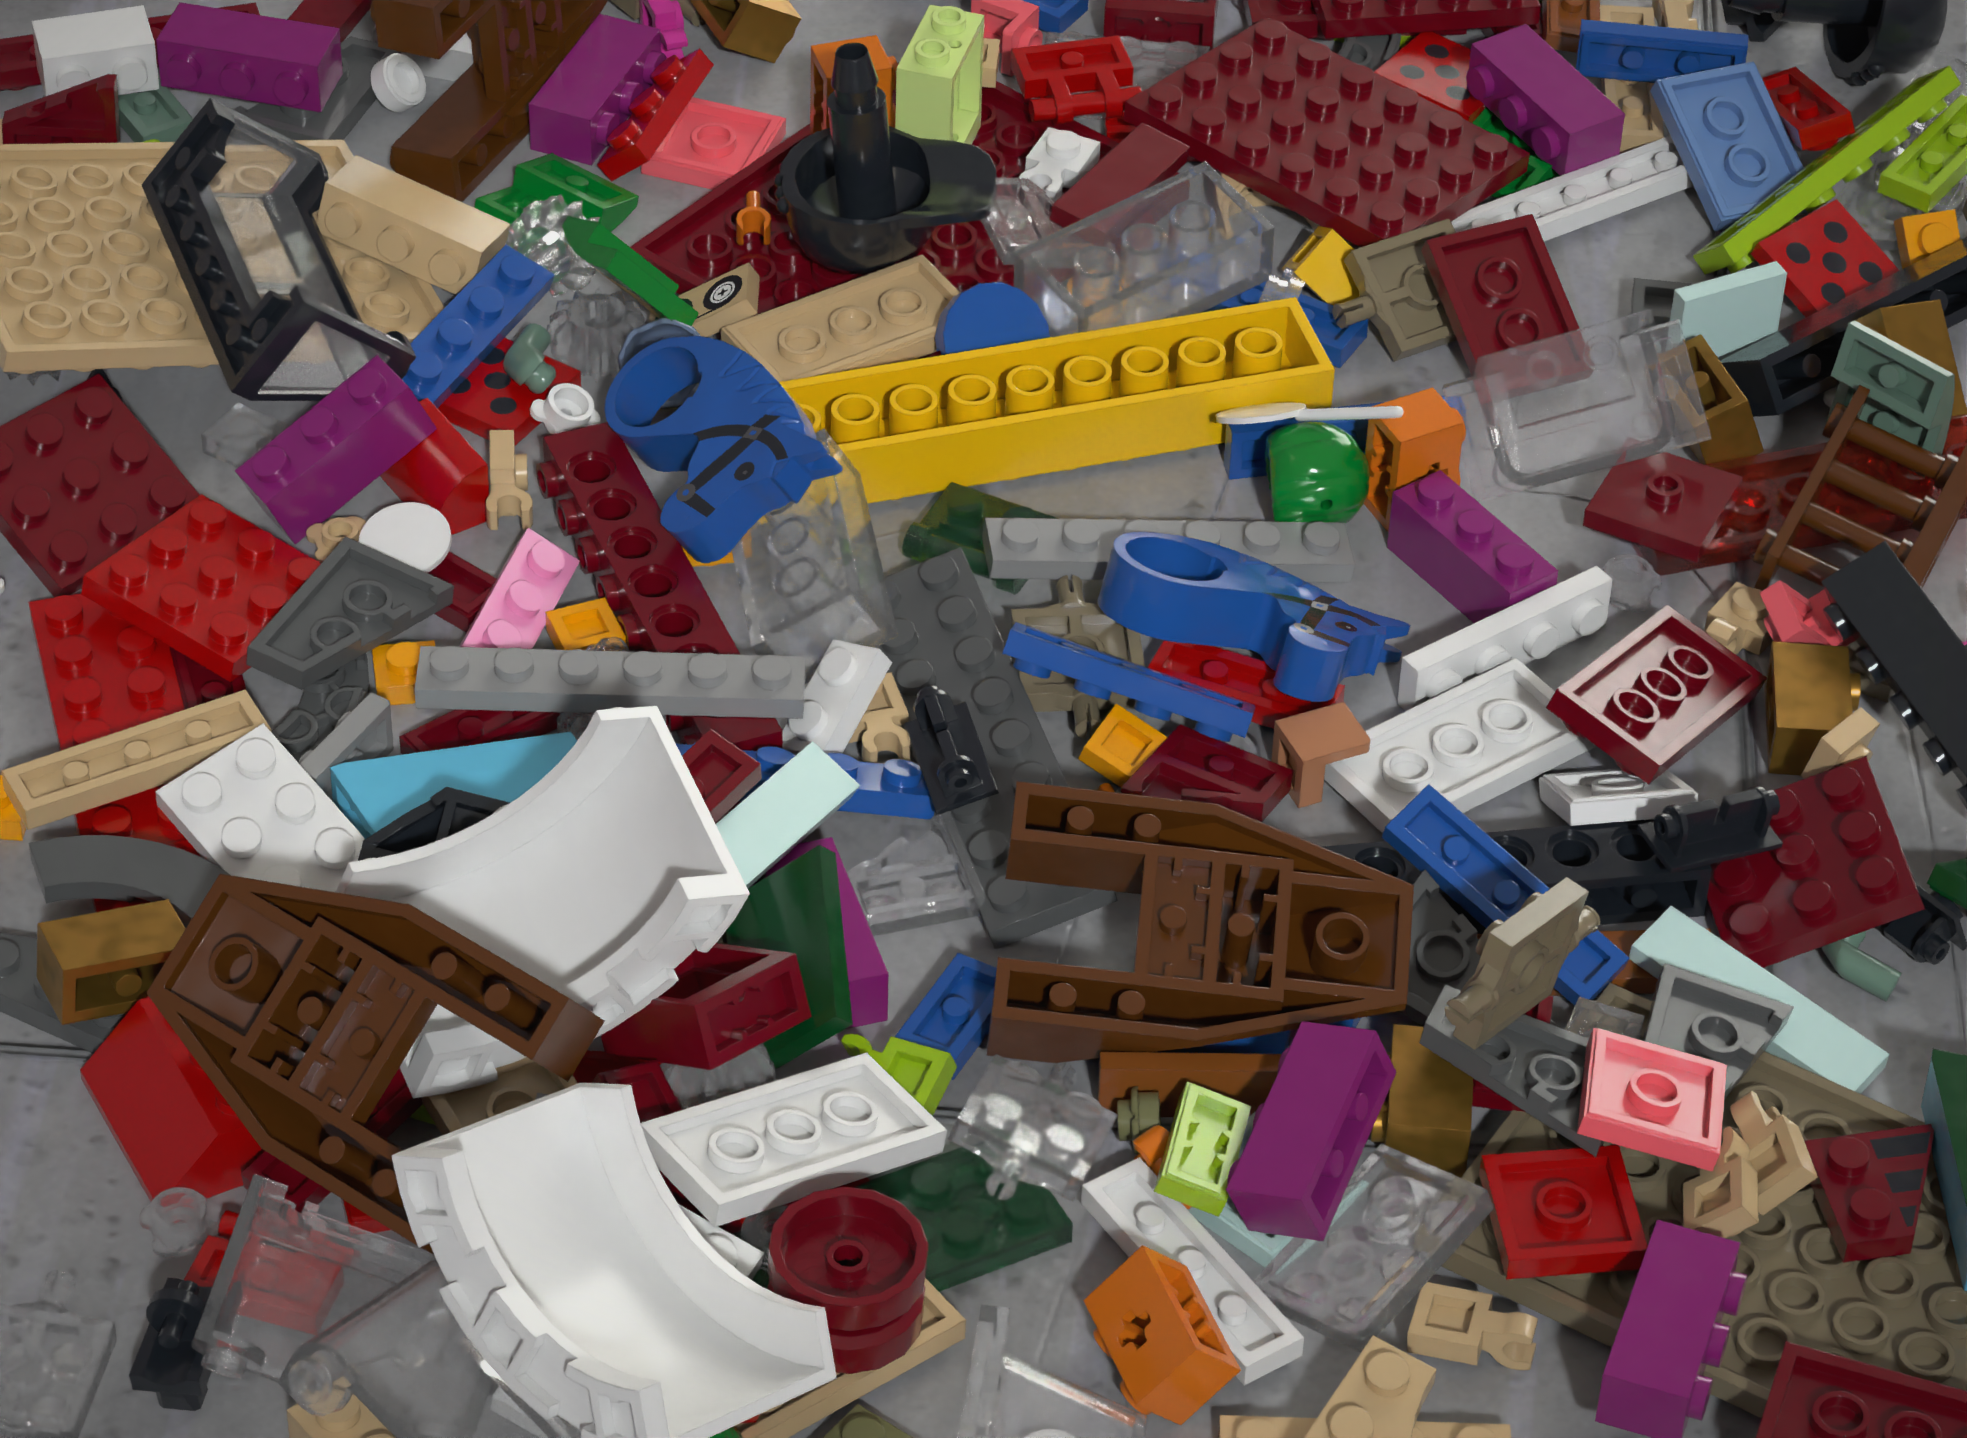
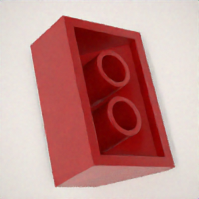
[80,996,265,1216]

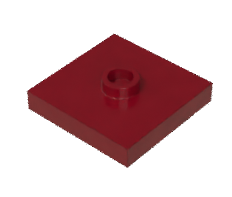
[1583,440,1743,563]

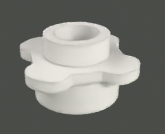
[530,383,601,435]

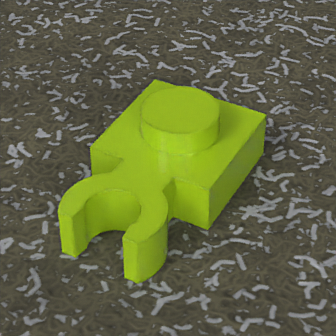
[841,1034,957,1116]

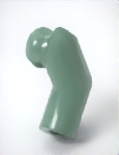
[503,323,556,394]
[1821,931,1902,1002]

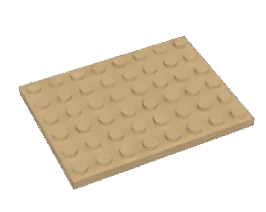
[0,140,445,374]

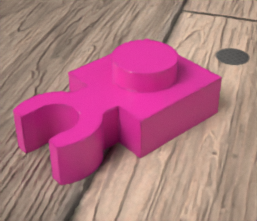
[639,0,688,59]

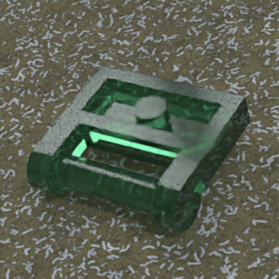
[902,482,1059,595]

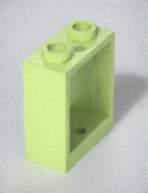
[895,5,984,145]

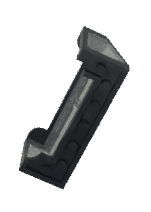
[141,98,416,401]

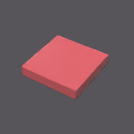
[641,97,786,190]
[1577,1028,1727,1172]

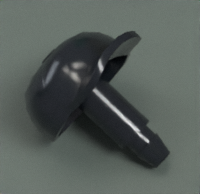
[1725,0,1947,86]
[774,43,997,274]

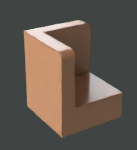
[1271,702,1370,808]

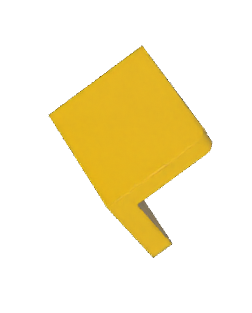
[1281,226,1360,306]

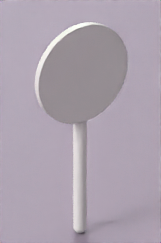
[1216,402,1404,424]
[359,502,452,654]

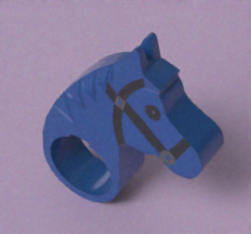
[605,336,843,564]
[1098,532,1410,702]

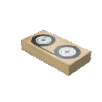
[649,262,760,337]

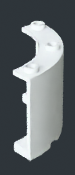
[336,706,750,1099]
[391,1083,837,1438]

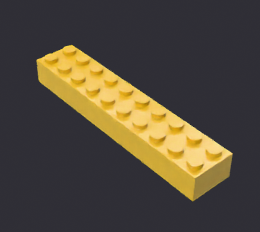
[756,297,1335,523]

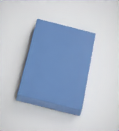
[1650,61,1807,231]

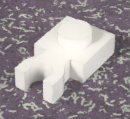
[1015,127,1100,210]

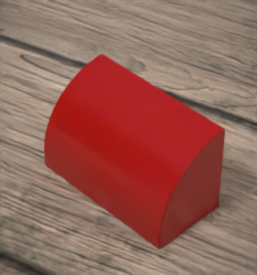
[380,398,489,535]

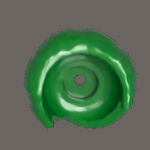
[1265,422,1370,523]

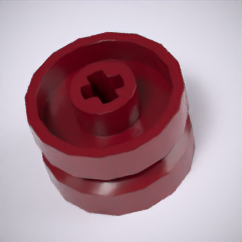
[767,1187,929,1374]

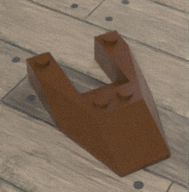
[370,0,608,202]
[986,781,1414,1063]
[147,874,605,1255]

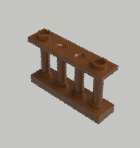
[1753,385,1967,591]

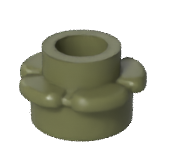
[1118,1086,1161,1154]

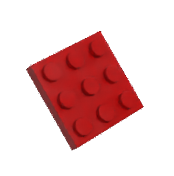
[81,494,321,682]

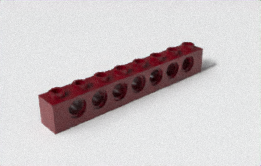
[536,422,783,751]

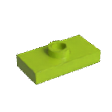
[1153,1081,1251,1217]

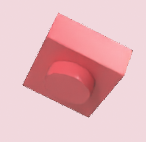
[971,0,1043,77]
[1760,580,1856,647]

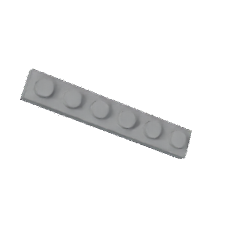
[982,518,1356,583]
[414,646,806,719]

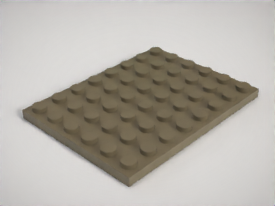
[1415,983,1967,1418]

